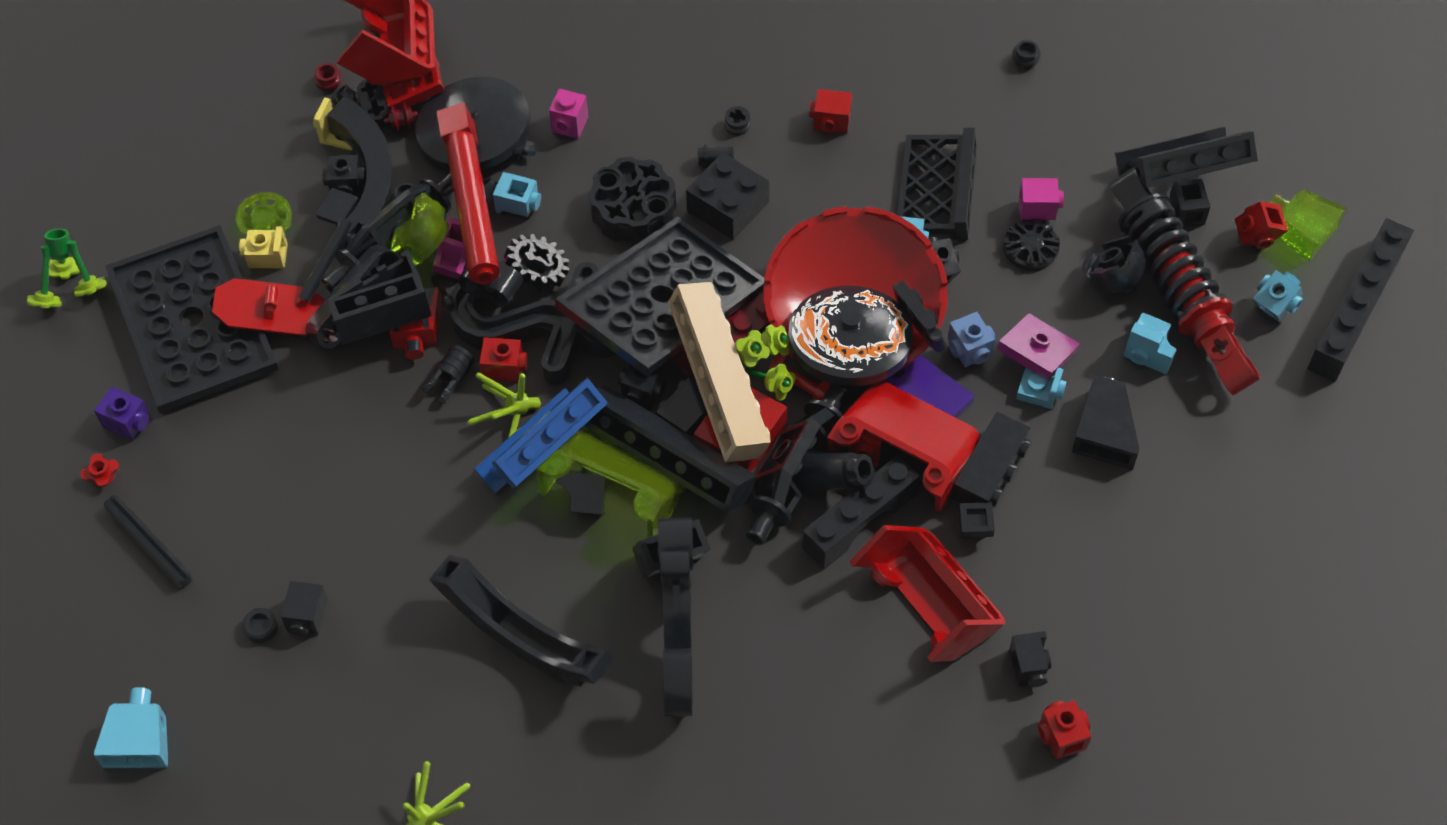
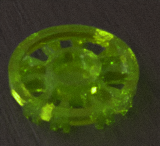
[236,192,292,237]

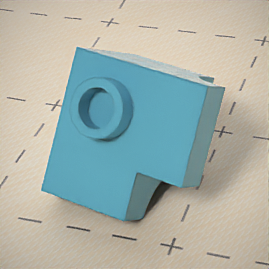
[1124,312,1176,374]

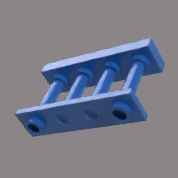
[473,378,608,493]

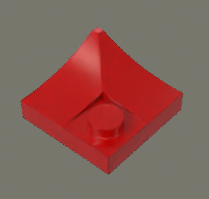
[382,56,445,111]

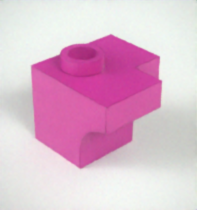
[432,216,467,279]

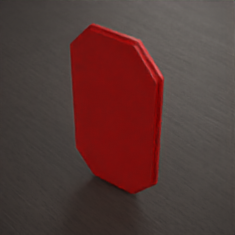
[212,278,325,336]

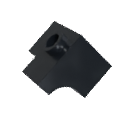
[556,466,611,514]

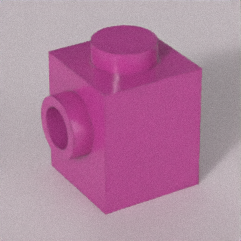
[549,89,588,139]
[1019,178,1064,220]

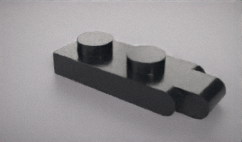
[892,280,946,352]

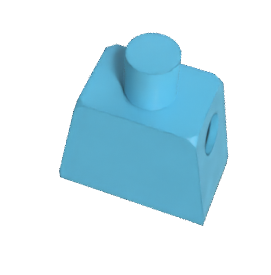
[94,687,168,768]

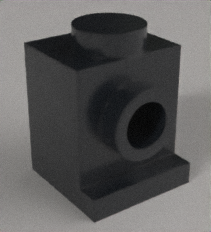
[1169,179,1211,227]
[1009,631,1051,687]

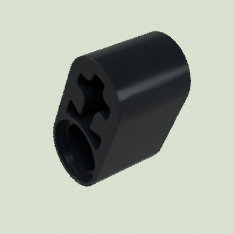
[458,262,523,306]

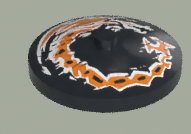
[788,285,913,386]

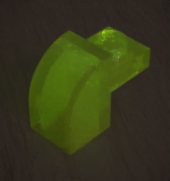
[391,192,450,266]

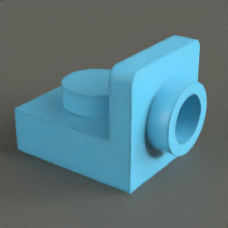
[1016,368,1067,409]

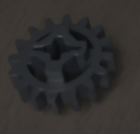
[503,234,569,292]

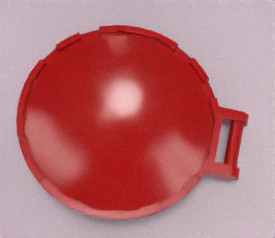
[763,206,948,400]

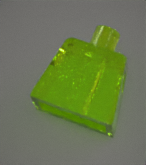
[1269,189,1347,261]

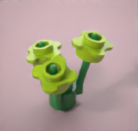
[735,324,796,400]

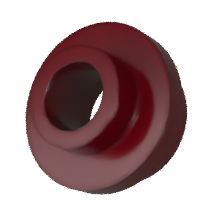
[313,63,343,90]

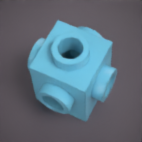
[1253,270,1303,323]

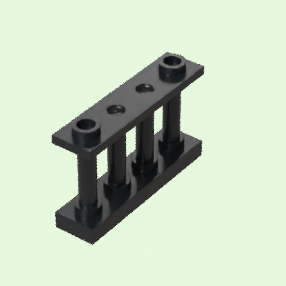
[1115,127,1258,188]

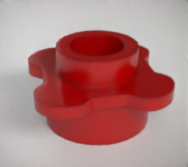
[81,453,119,487]

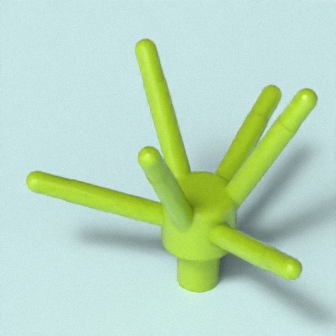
[467,373,541,438]
[403,761,470,825]

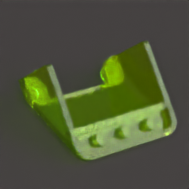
[537,426,686,538]

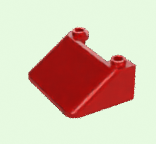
[827,381,980,513]

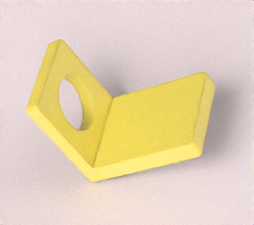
[313,97,353,151]

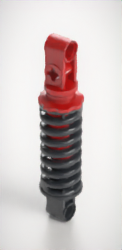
[1109,167,1261,396]

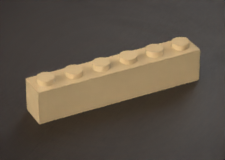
[668,282,771,463]

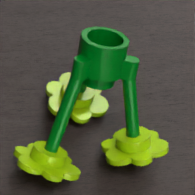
[27,228,107,308]

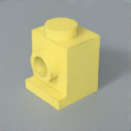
[239,227,288,269]

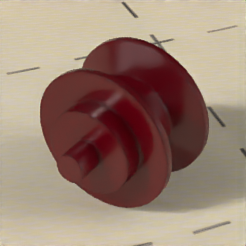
[383,102,419,133]

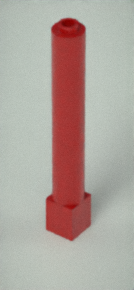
[437,102,500,284]

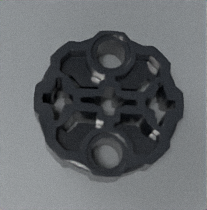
[589,156,676,244]

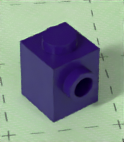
[94,386,151,440]

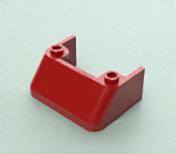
[336,0,435,85]
[849,525,1005,662]

